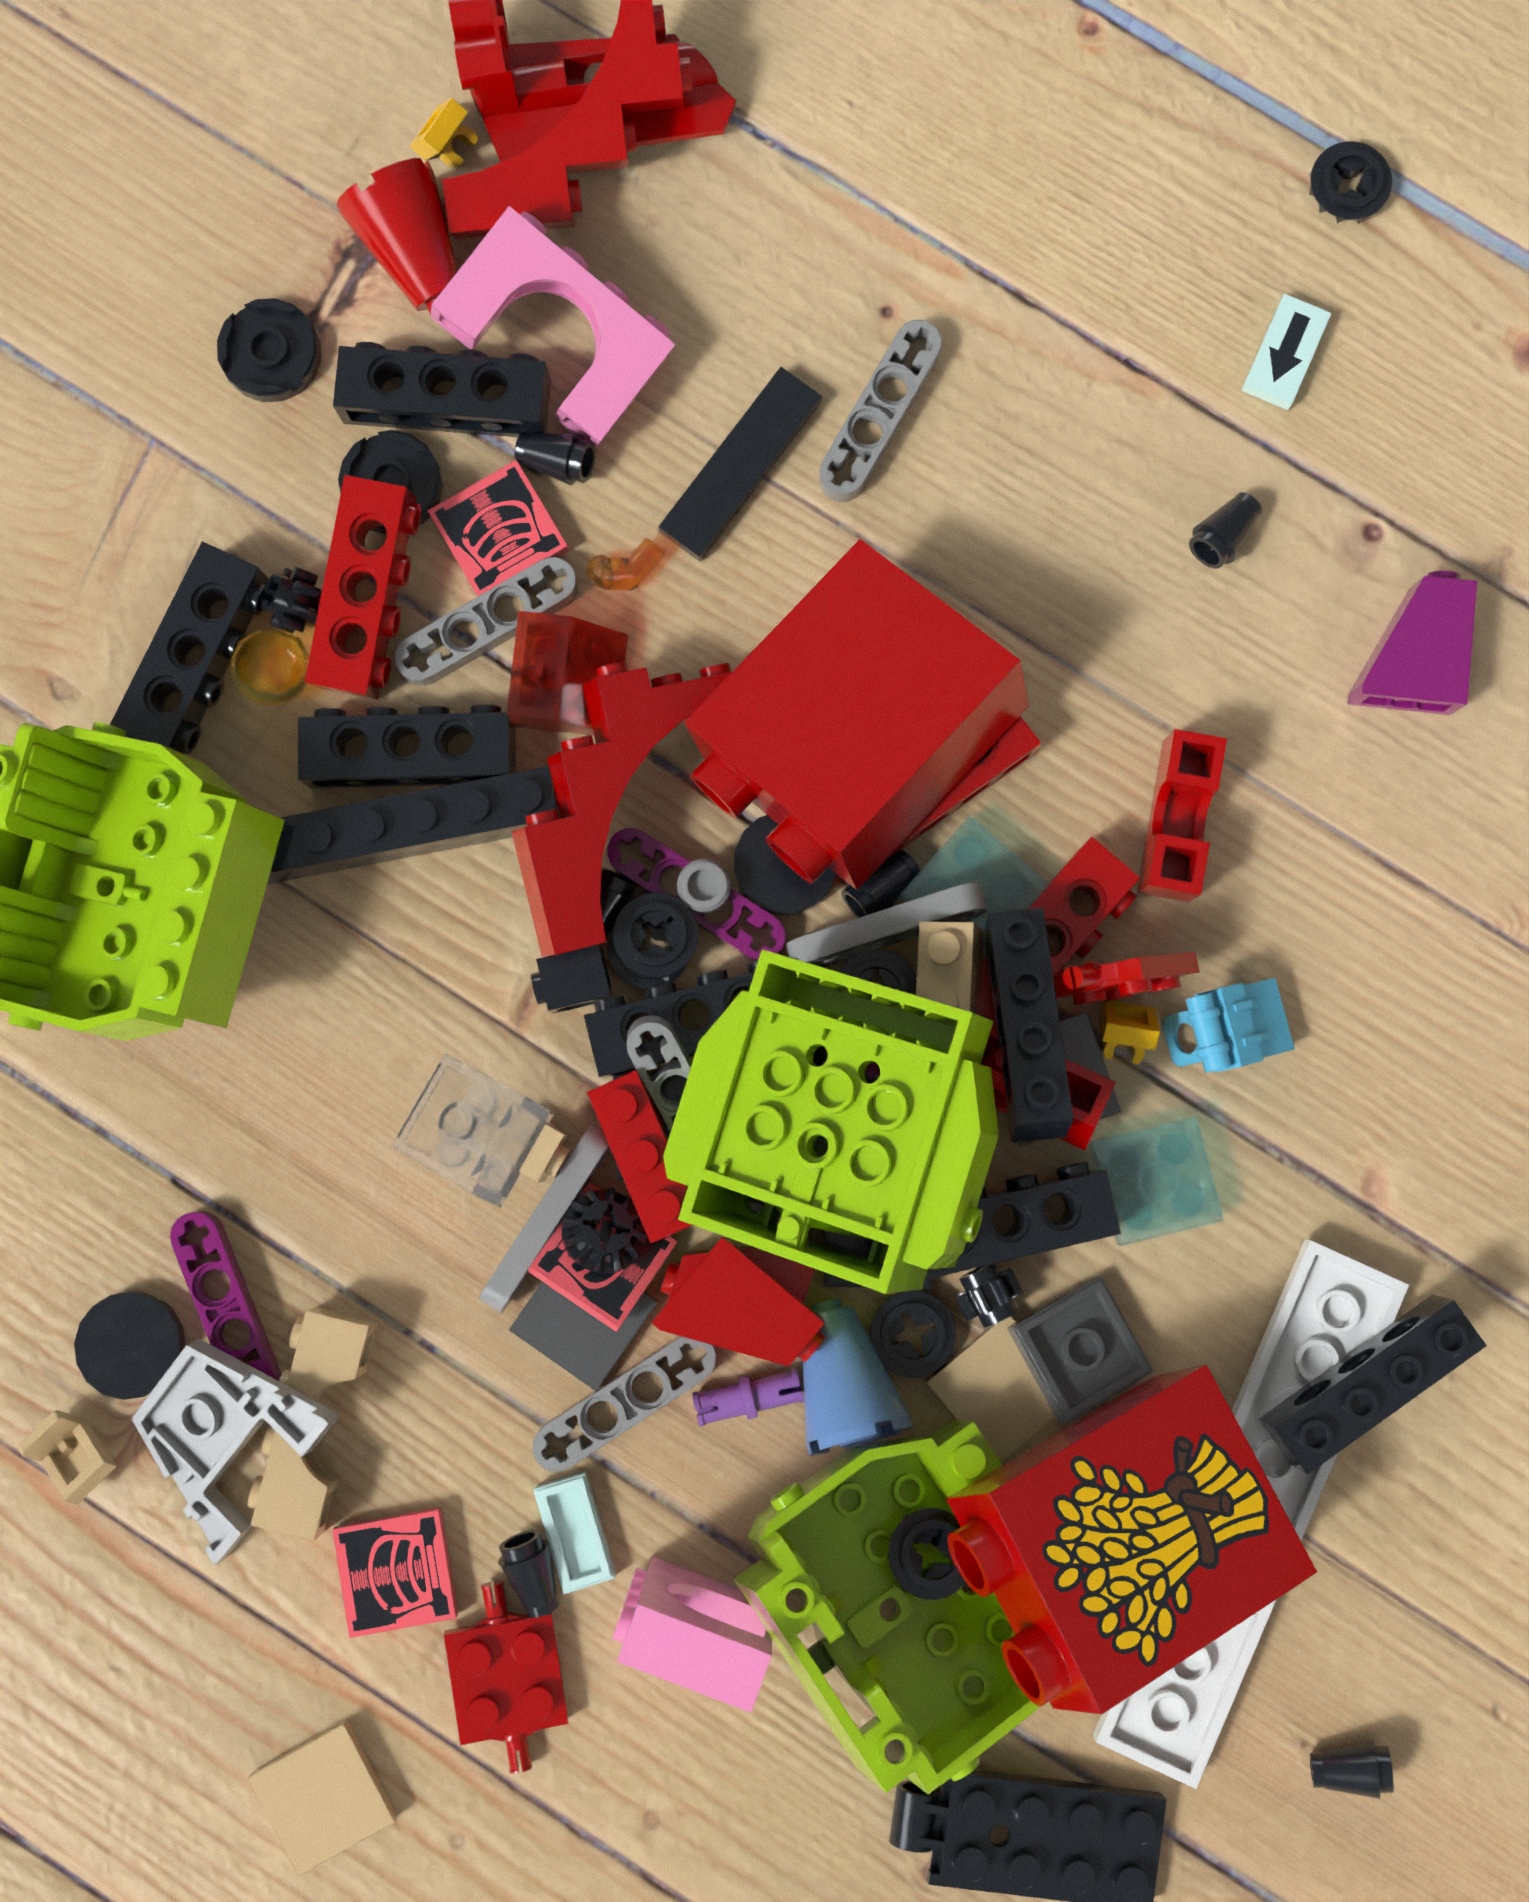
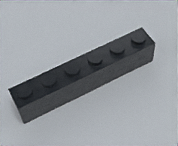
[267,766,561,884]

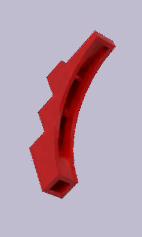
[442,0,693,239]
[511,662,733,956]

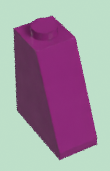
[1347,570,1477,715]

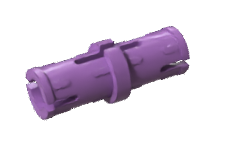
[692,1368,804,1427]

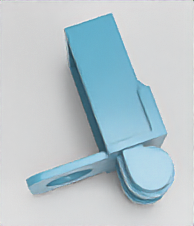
[1163,978,1295,1073]

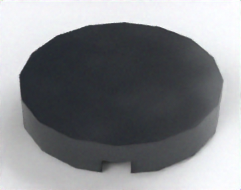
[217,298,321,402]
[338,430,443,534]
[734,815,836,915]
[74,1291,185,1400]

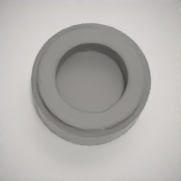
[677,859,730,914]

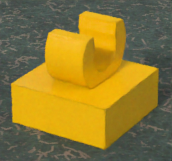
[409,98,478,168]
[1100,1001,1160,1064]

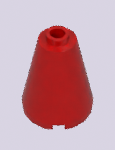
[336,158,458,315]

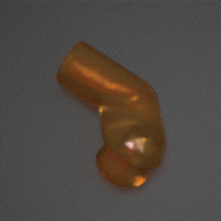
[587,538,665,591]

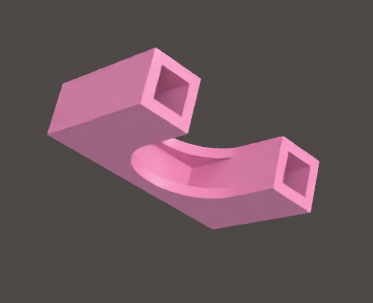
[430,206,675,450]
[612,1556,772,1713]

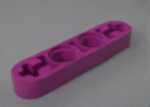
[607,828,785,961]
[170,1211,282,1381]

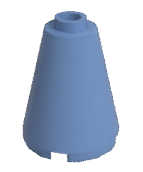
[803,1299,913,1456]

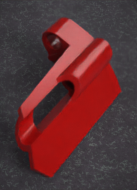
[448,0,736,162]

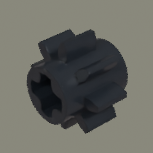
[261,566,322,634]
[955,1263,1024,1328]

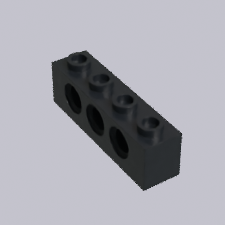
[333,342,551,437]
[110,541,269,755]
[298,705,516,788]
[984,908,1074,1142]
[584,961,758,1079]
[925,1162,1121,1280]
[1259,1294,1487,1475]

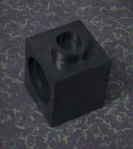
[531,944,614,1014]

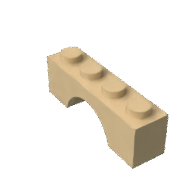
[916,922,984,1013]
[248,1306,379,1541]

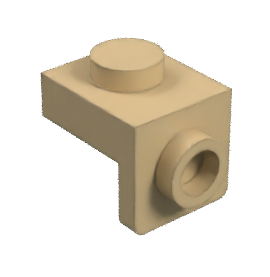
[499,1112,571,1183]
[17,1410,117,1505]

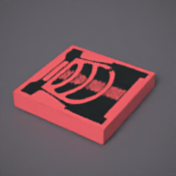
[427,460,569,596]
[528,1182,678,1332]
[332,1507,459,1638]

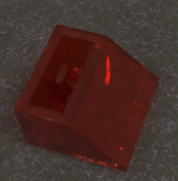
[506,611,629,736]

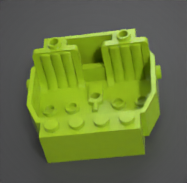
[0,722,285,1041]
[663,949,999,1294]
[734,1420,1040,1795]

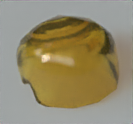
[230,629,309,707]

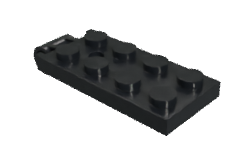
[889,1769,1167,1902]

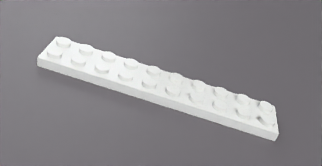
[1093,1239,1409,1789]

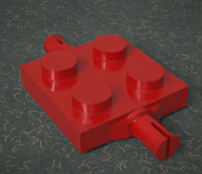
[1053,951,1200,1006]
[444,1580,569,1774]

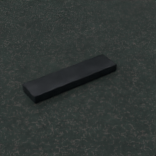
[658,367,822,562]

